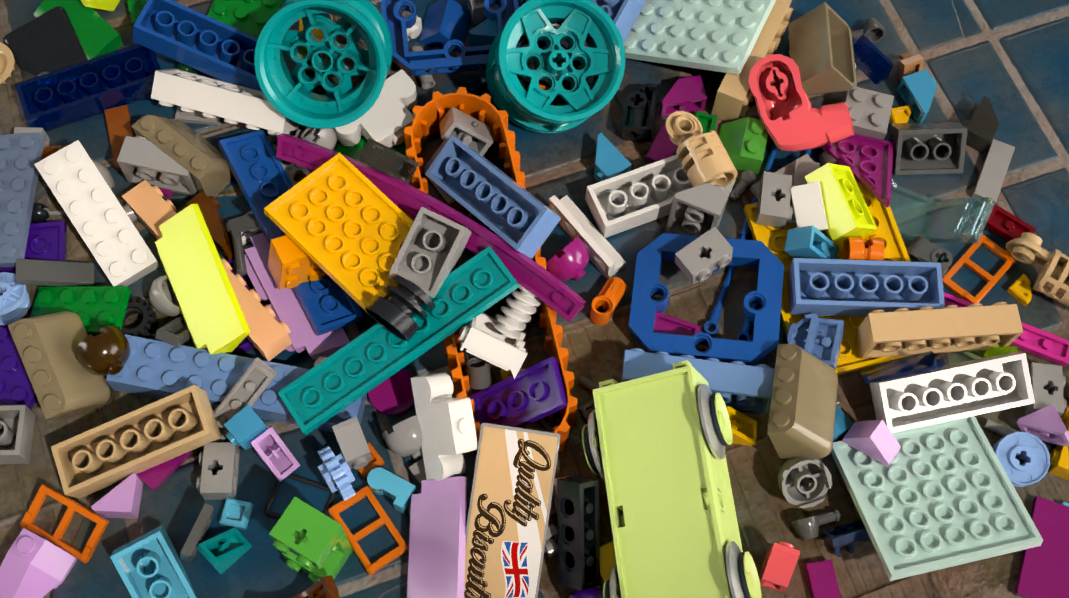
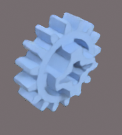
[317,446,356,501]

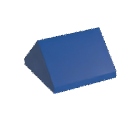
[419,0,471,48]

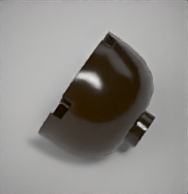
[75,326,130,376]

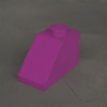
[659,75,707,117]

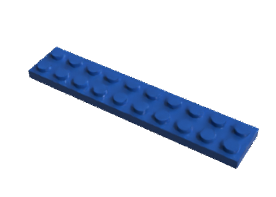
[218,130,364,336]

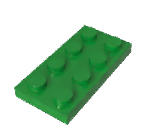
[31,286,131,336]

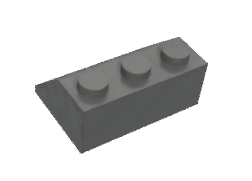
[889,122,968,175]

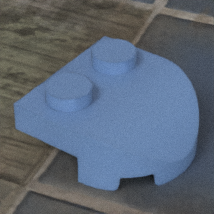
[787,314,845,370]

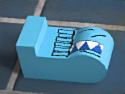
[367,468,417,514]

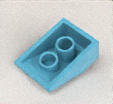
[110,525,197,598]

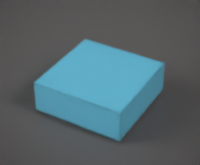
[219,498,253,530]

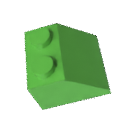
[719,117,768,175]

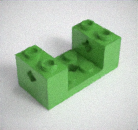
[269,497,353,583]

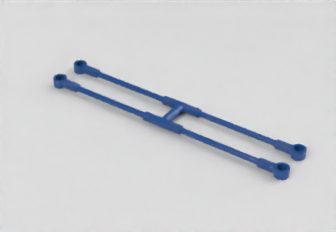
[703,143,812,341]

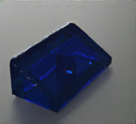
[853,35,894,84]

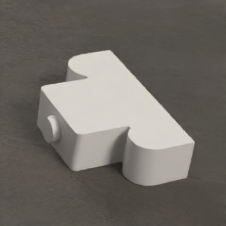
[334,69,418,154]
[411,373,478,481]

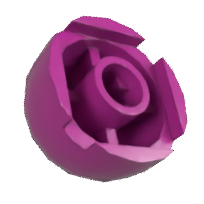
[546,236,590,282]

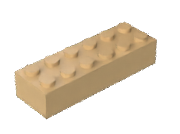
[711,0,793,122]
[856,302,1023,359]
[51,385,222,499]

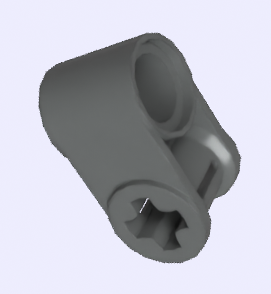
[907,236,953,277]
[463,351,491,390]

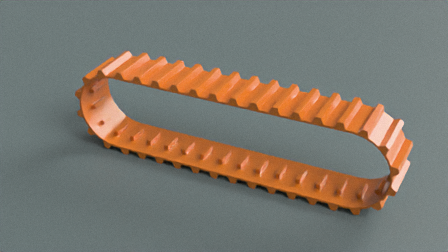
[404,87,578,452]

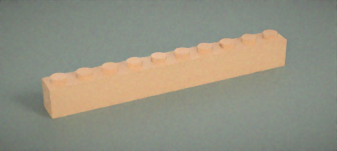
[122,180,292,361]

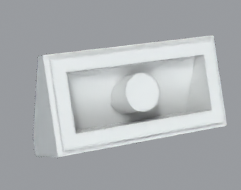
[790,182,828,231]

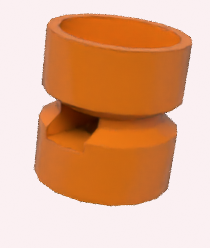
[842,236,884,261]

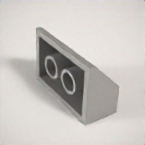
[666,183,730,236]

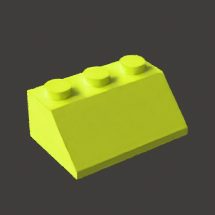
[805,163,878,241]

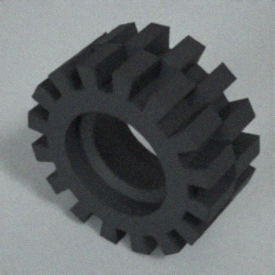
[121,297,158,339]

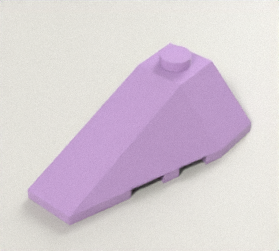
[0,528,78,598]

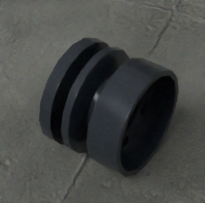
[365,273,436,342]

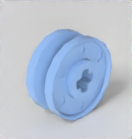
[0,272,31,326]
[992,432,1050,487]

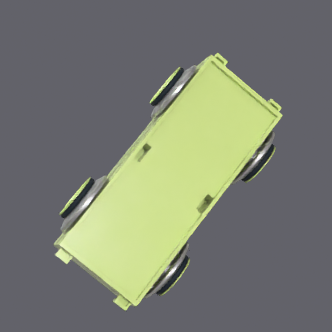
[582,360,762,598]

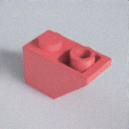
[759,542,800,593]

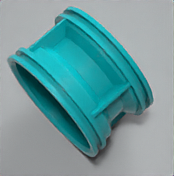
[254,0,393,129]
[486,0,625,134]

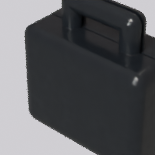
[3,6,97,88]

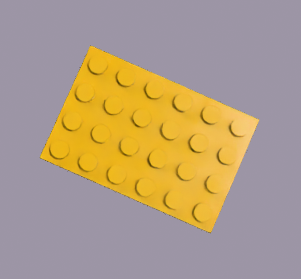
[264,152,413,311]

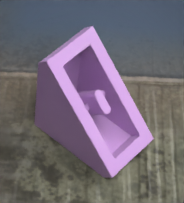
[1017,404,1069,447]
[842,420,901,467]
[249,426,301,482]
[91,473,144,519]

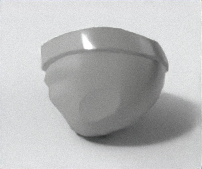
[149,275,182,316]

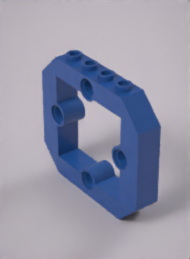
[381,0,522,77]
[629,233,784,366]

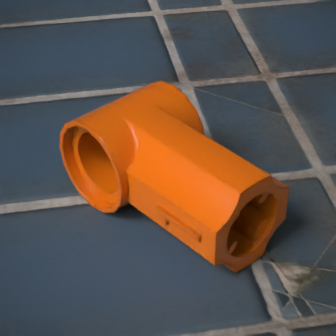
[589,277,628,326]

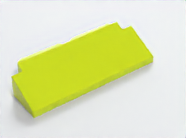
[155,204,251,355]

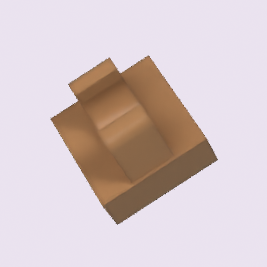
[898,52,924,81]

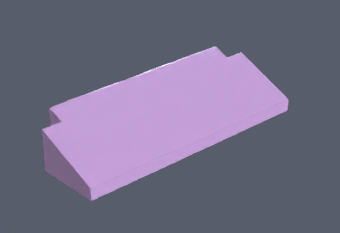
[244,233,350,361]
[407,476,467,598]

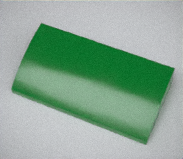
[33,0,124,66]

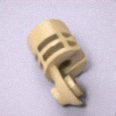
[666,111,738,188]
[1006,232,1069,307]

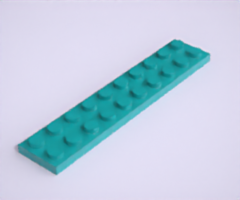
[278,246,519,435]

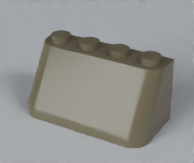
[788,2,857,96]
[132,115,235,198]
[8,311,110,420]
[767,344,838,459]

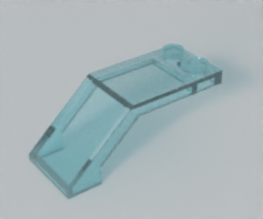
[874,180,995,243]

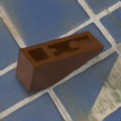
[179,191,234,260]

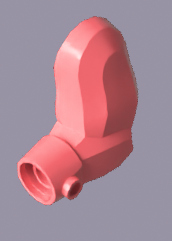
[748,54,854,151]

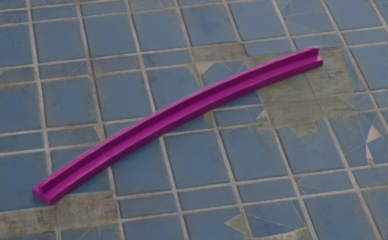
[276,133,586,322]

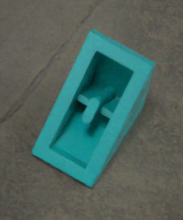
[196,527,252,574]

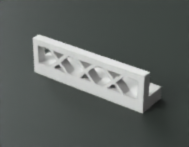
[549,195,626,279]

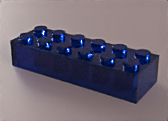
[15,44,161,132]

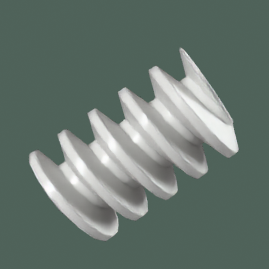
[493,283,542,339]

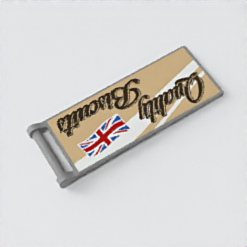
[464,423,561,598]

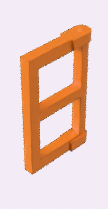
[942,234,1017,304]
[20,484,109,564]
[328,485,409,576]

